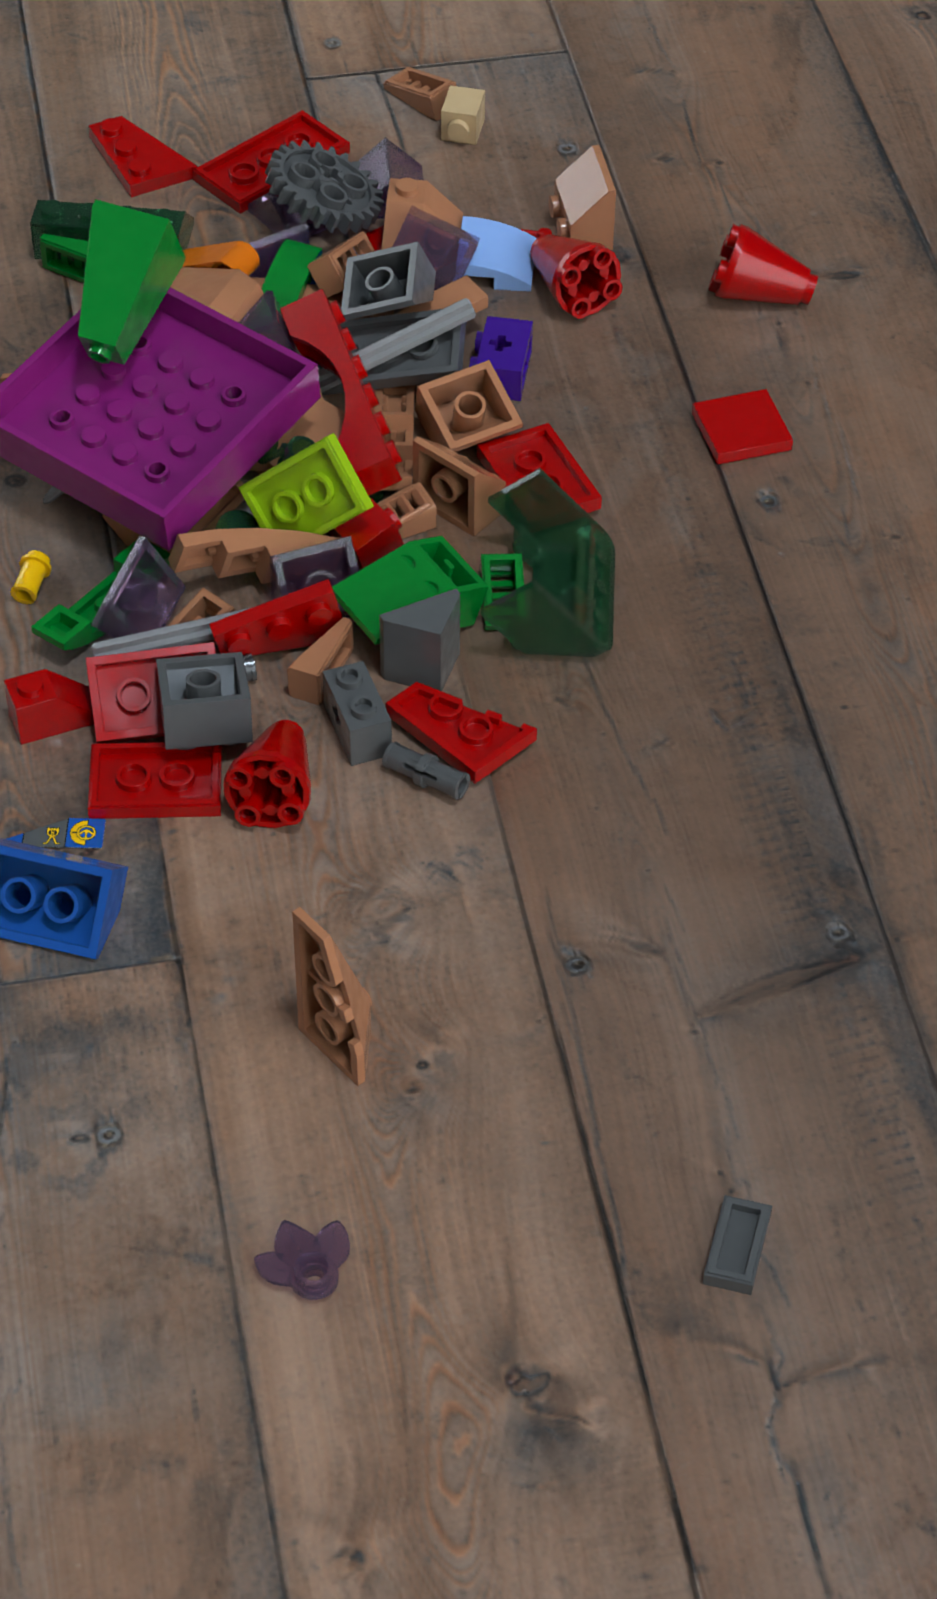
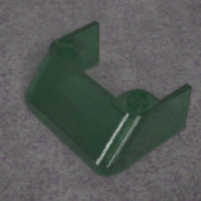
[480,468,616,657]

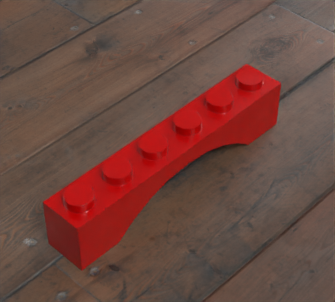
[280,289,403,496]

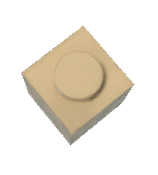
[441,85,485,145]

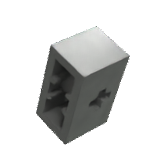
[322,661,392,766]

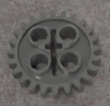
[265,140,384,234]

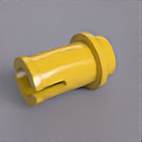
[10,550,52,604]

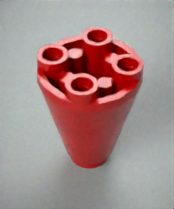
[708,224,818,305]
[530,234,623,319]
[224,720,311,828]

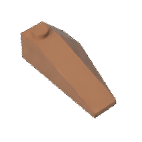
[382,178,463,310]
[292,907,372,1086]

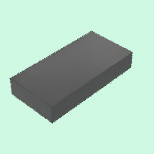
[703,1195,772,1295]

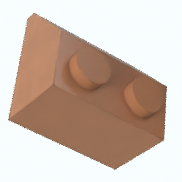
[549,145,616,250]
[415,360,523,452]
[413,436,506,536]

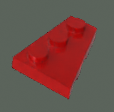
[88,116,198,198]

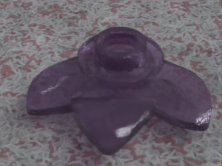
[254,1220,350,1300]

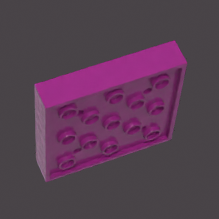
[0,287,321,551]

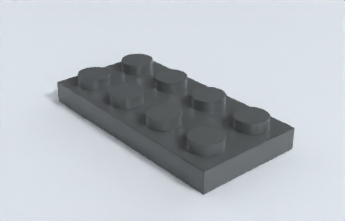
[318,309,466,395]

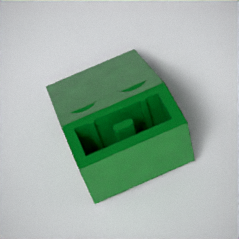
[332,536,489,645]

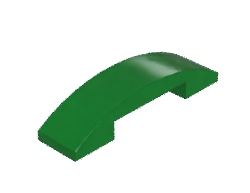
[248,239,322,348]
[31,537,170,651]

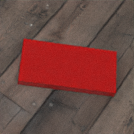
[193,110,350,214]

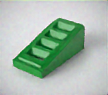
[40,234,88,283]
[479,553,527,630]

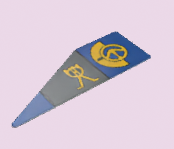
[7,818,106,848]

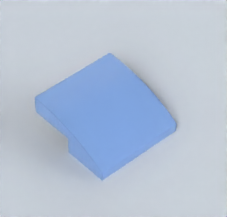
[456,216,537,292]

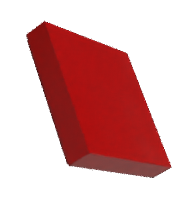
[692,389,793,465]

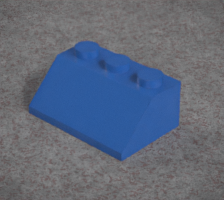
[0,838,128,959]

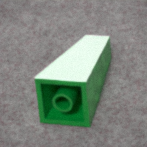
[78,199,186,365]

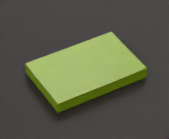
[238,433,374,535]

